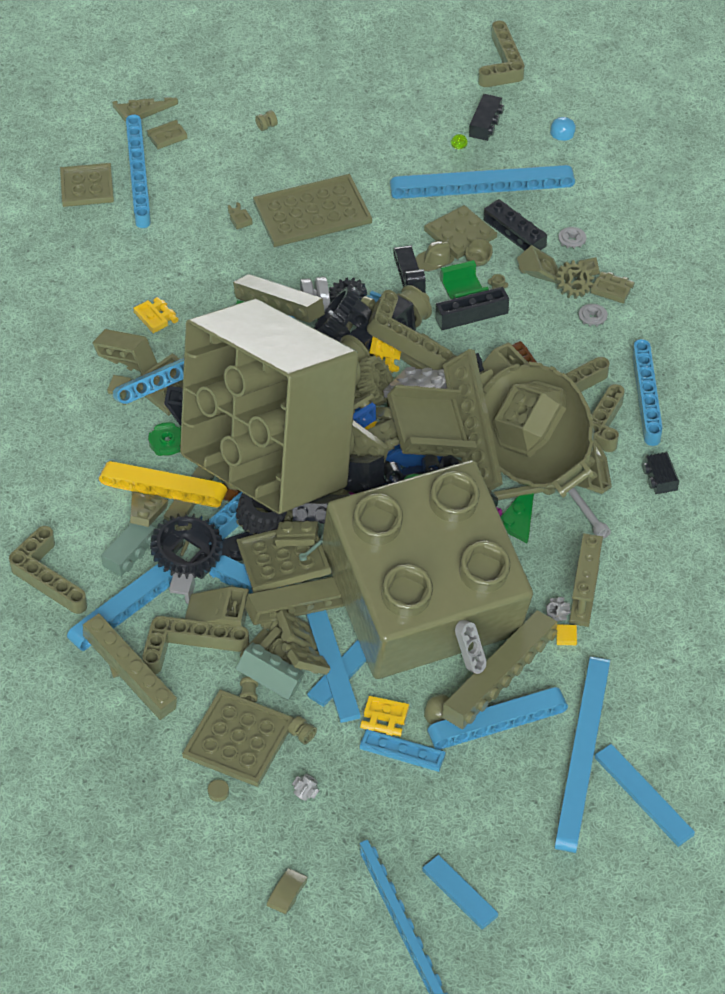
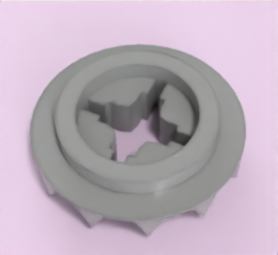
[559,227,586,250]
[579,304,608,327]

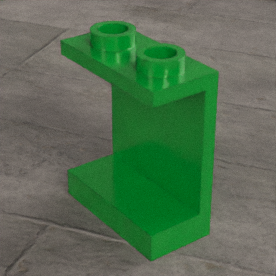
[440,260,489,300]

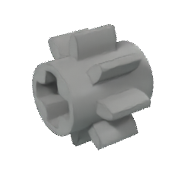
[546,597,571,621]
[292,774,319,801]

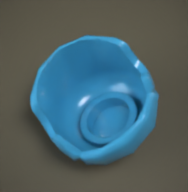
[550,117,576,141]

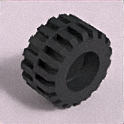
[236,492,287,535]

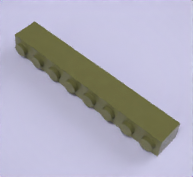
[442,610,557,730]

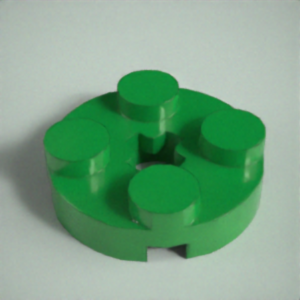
[148,422,181,456]

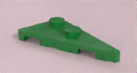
[501,493,534,544]

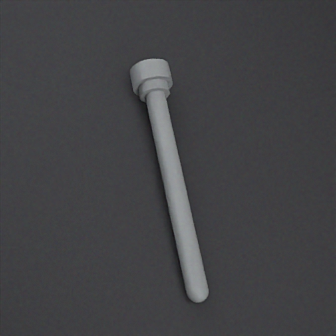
[568,488,611,539]

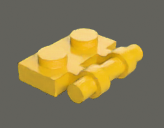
[133,297,179,333]
[370,336,401,373]
[360,696,409,737]

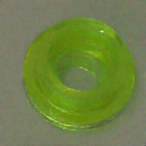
[451,134,468,149]

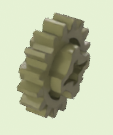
[555,260,594,299]

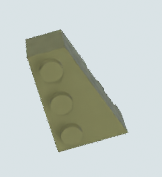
[92,329,158,375]

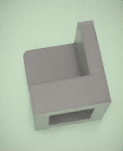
[169,573,195,604]

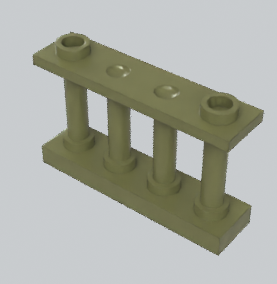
[569,533,603,627]

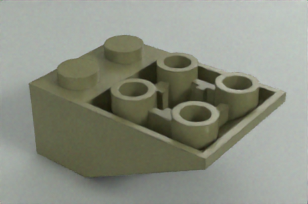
[185,587,249,627]

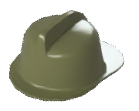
[416,241,455,271]

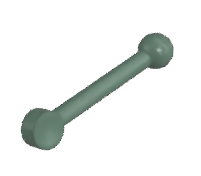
[299,535,323,561]

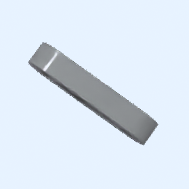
[455,620,487,674]

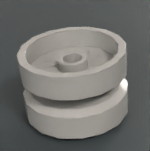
[300,276,330,311]

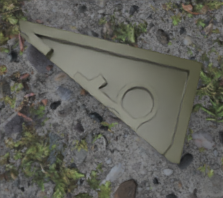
[112,97,178,122]

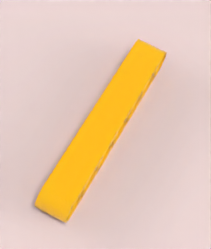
[99,461,227,507]

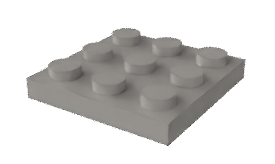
[383,367,447,398]

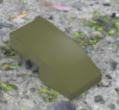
[267,868,308,914]

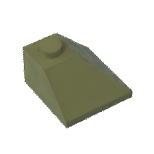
[517,245,559,284]

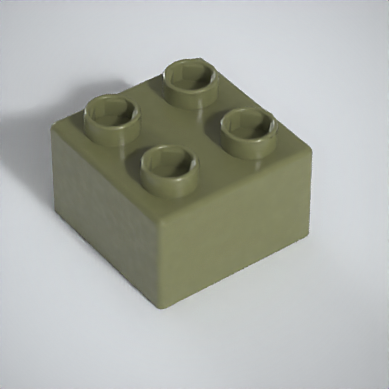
[180,299,360,514]
[322,460,533,679]

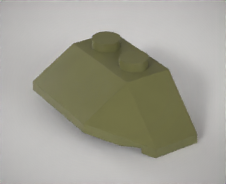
[577,434,612,494]

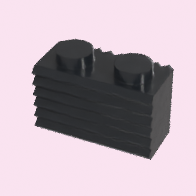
[643,452,679,494]

